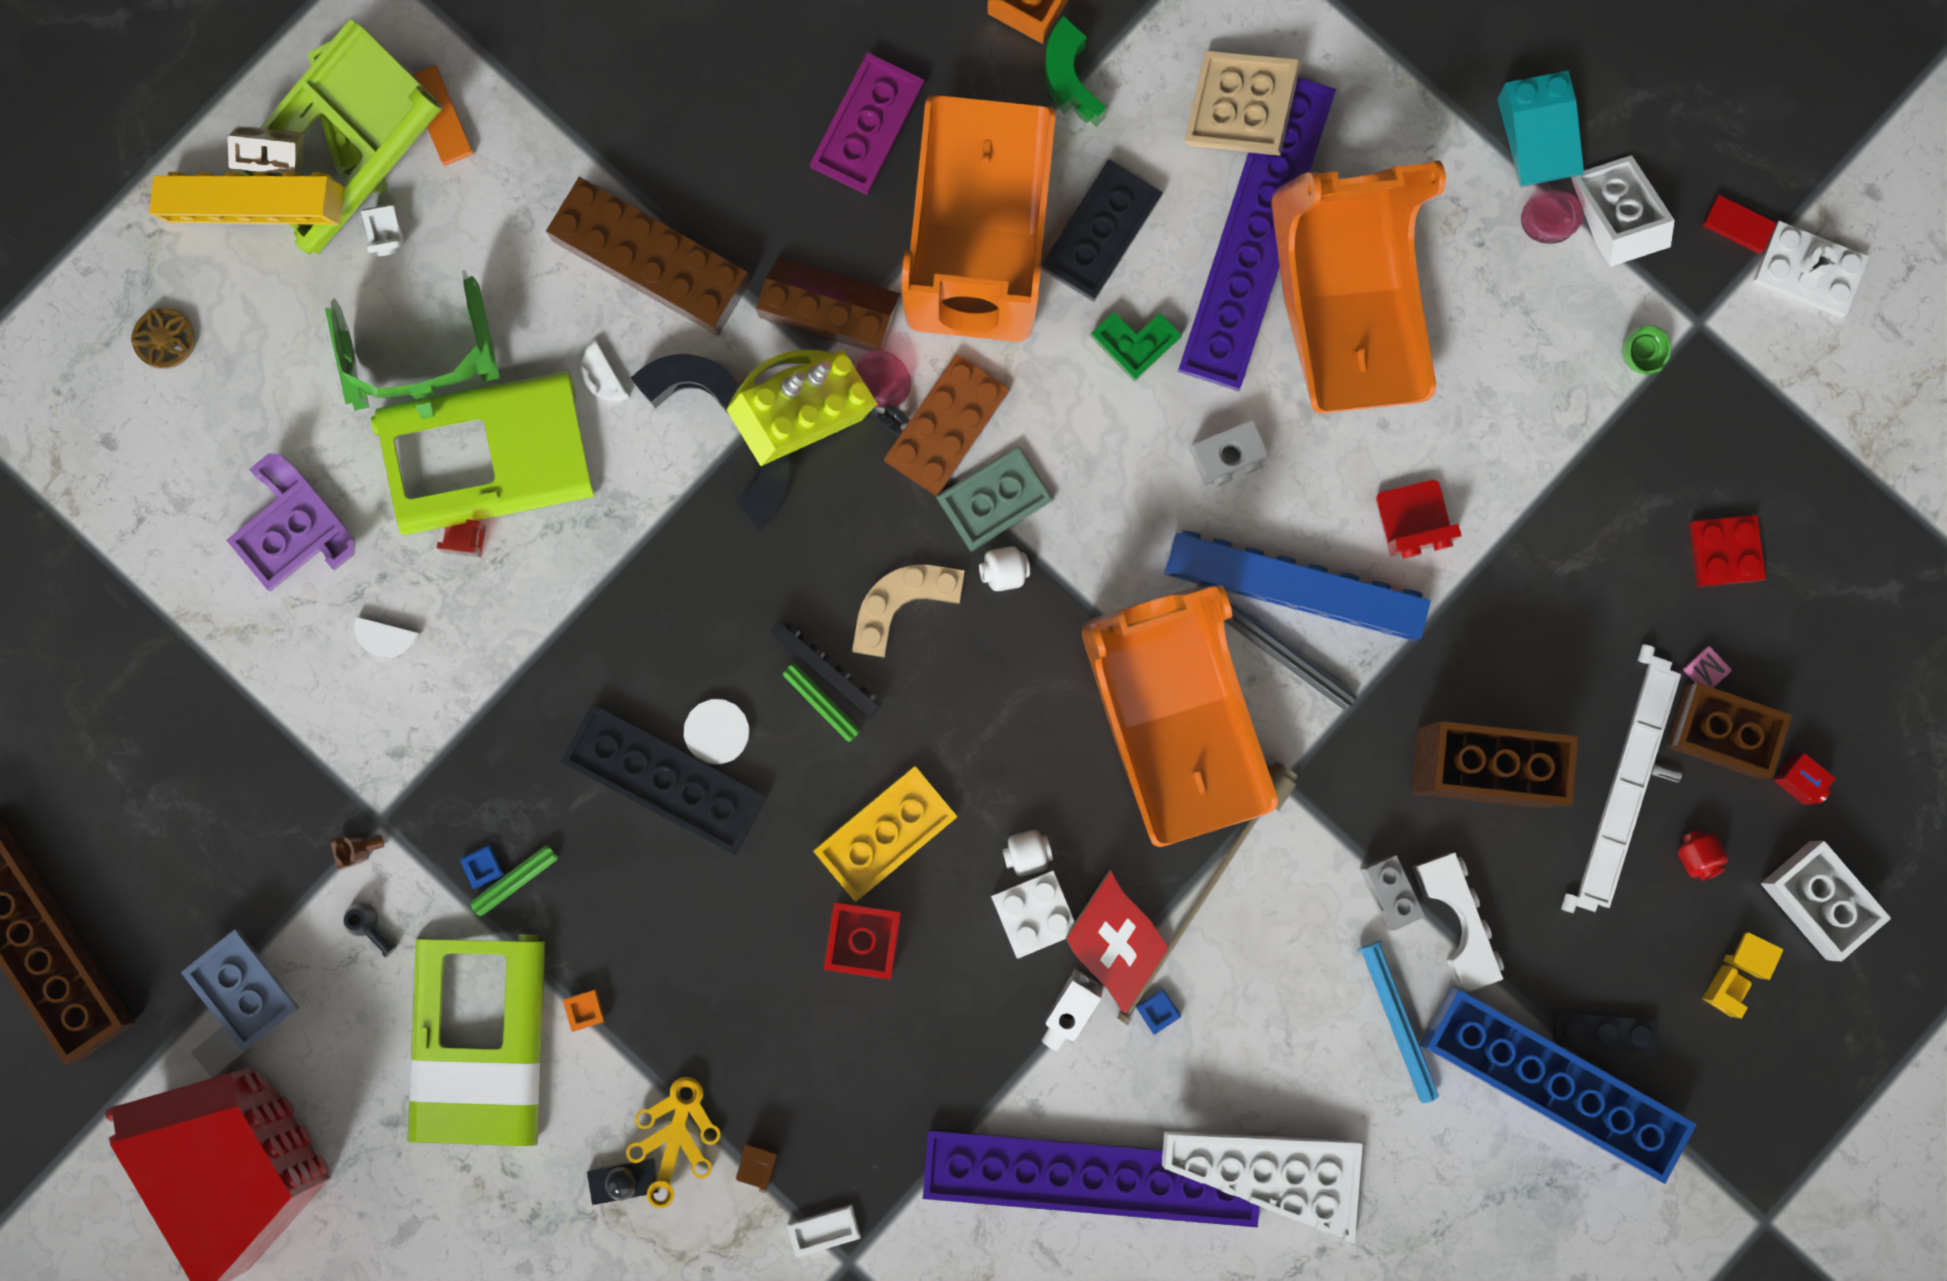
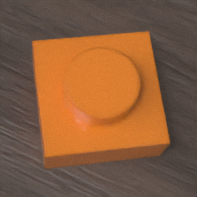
[562,989,606,1032]

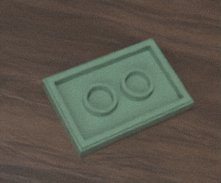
[936,445,1053,552]

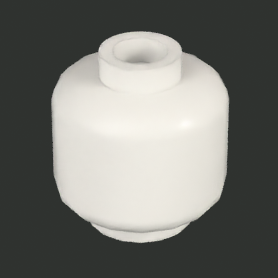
[979,546,1030,591]
[1002,830,1053,877]

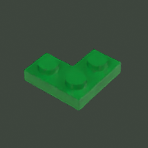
[1090,312,1182,382]

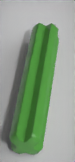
[783,663,860,742]
[470,845,558,916]

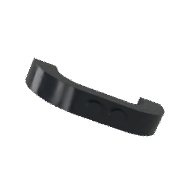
[630,354,792,530]

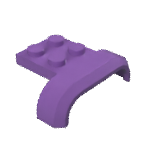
[226,453,356,591]

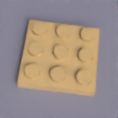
[1185,51,1301,156]

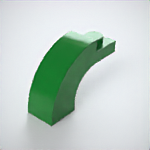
[1045,16,1107,127]

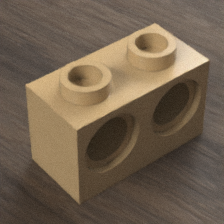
[228,126,304,174]

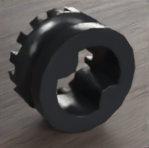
[877,403,909,434]

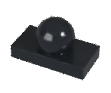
[587,1158,660,1205]

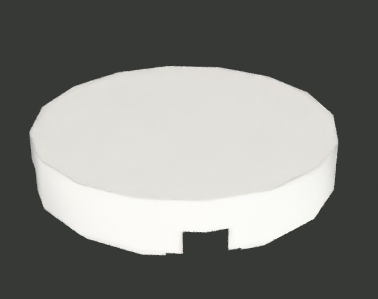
[684,699,750,765]

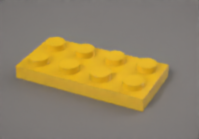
[813,766,957,902]

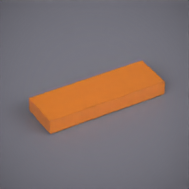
[412,65,474,166]

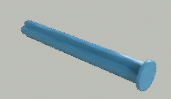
[1357,940,1439,1103]

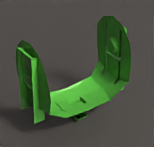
[325,270,500,419]

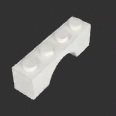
[1411,853,1504,993]

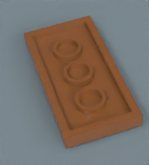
[884,354,1010,496]

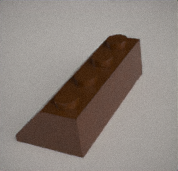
[756,256,901,355]

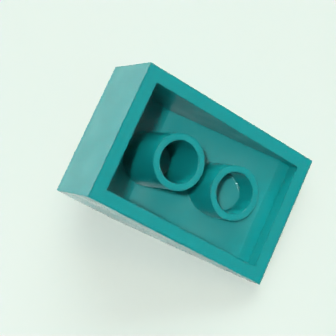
[1497,71,1584,187]

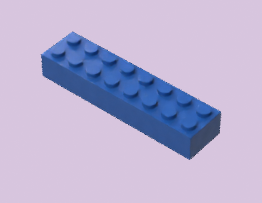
[1419,987,1697,1184]

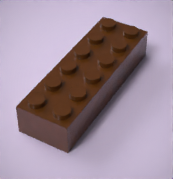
[546,176,751,336]

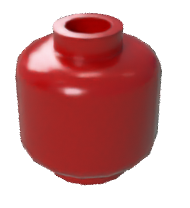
[1677,830,1728,881]

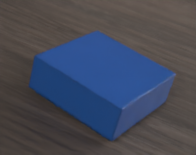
[460,845,505,889]
[1136,988,1182,1035]

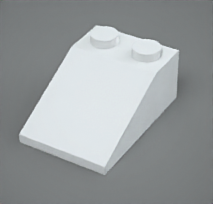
[1571,155,1675,267]

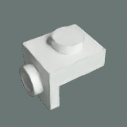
[361,203,404,256]

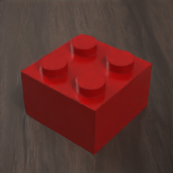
[824,902,901,980]

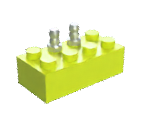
[727,349,877,466]

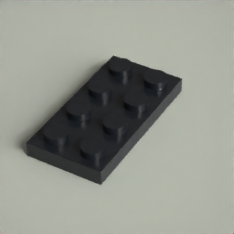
[1041,159,1163,302]

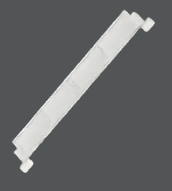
[1561,645,1681,913]

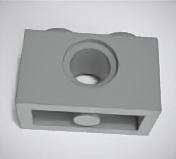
[1190,420,1269,487]
[1359,855,1425,930]

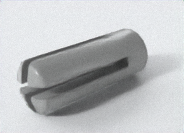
[1651,763,1682,782]

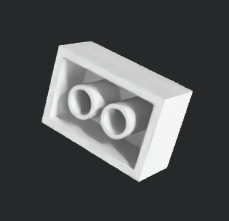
[1760,841,1891,962]

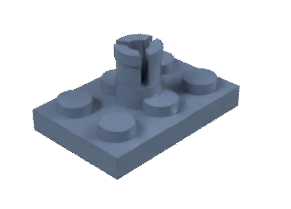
[181,929,300,1052]

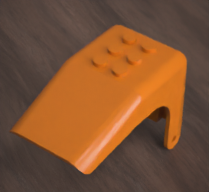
[902,95,1056,342]
[1271,161,1446,413]
[1082,585,1278,847]

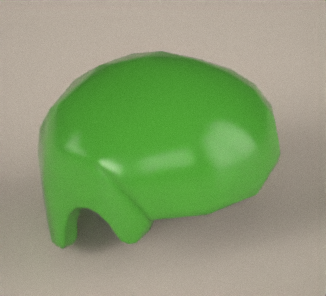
[1621,325,1672,375]

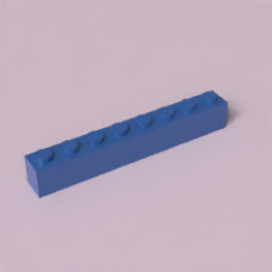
[1163,530,1431,642]

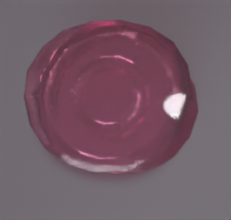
[1521,190,1584,244]
[856,350,911,409]

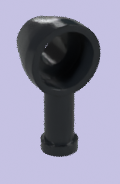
[343,903,398,958]

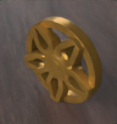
[131,308,195,369]

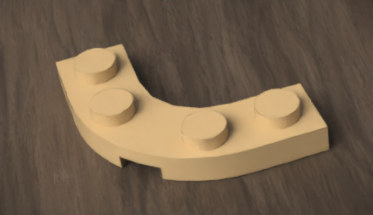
[852,565,965,658]

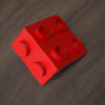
[1376,480,1462,559]

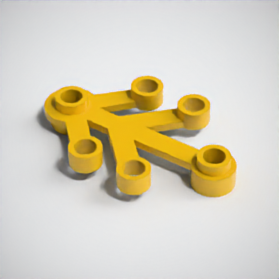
[626,1077,720,1209]

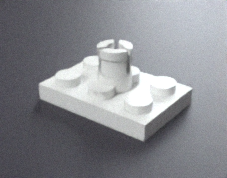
[1753,221,1869,318]

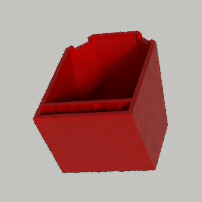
[105,1067,330,1281]

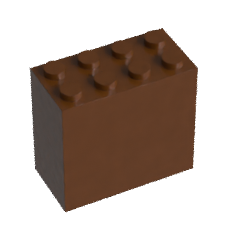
[1411,721,1578,808]

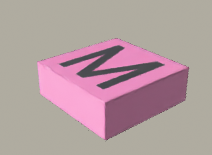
[1683,646,1732,688]

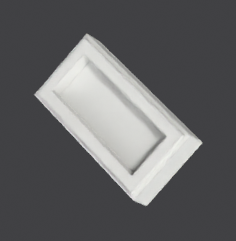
[787,1204,861,1257]

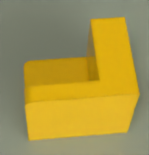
[1723,933,1784,980]
[1702,965,1752,1019]

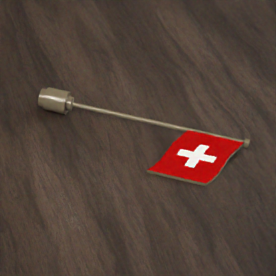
[1065,762,1298,1025]

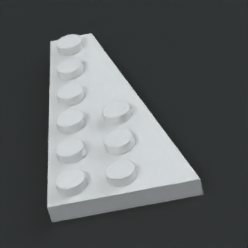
[1162,1132,1363,1244]

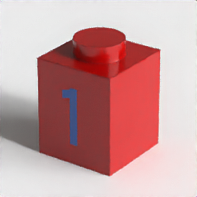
[1773,753,1836,805]

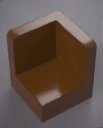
[736,1141,780,1193]

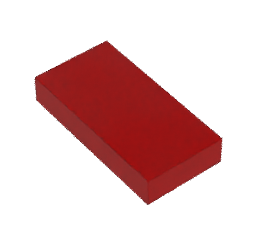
[1702,195,1777,254]

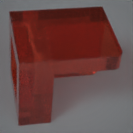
[436,519,486,558]

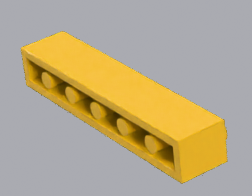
[149,171,344,225]

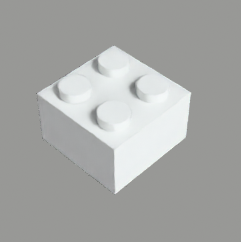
[991,871,1075,959]

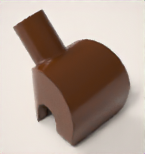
[330,834,384,869]

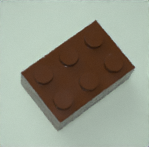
[1666,682,1793,780]

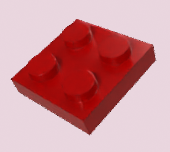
[1689,515,1766,587]

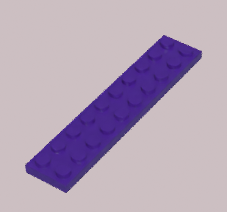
[1177,77,1336,392]
[922,1129,1259,1228]

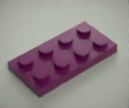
[810,52,925,196]

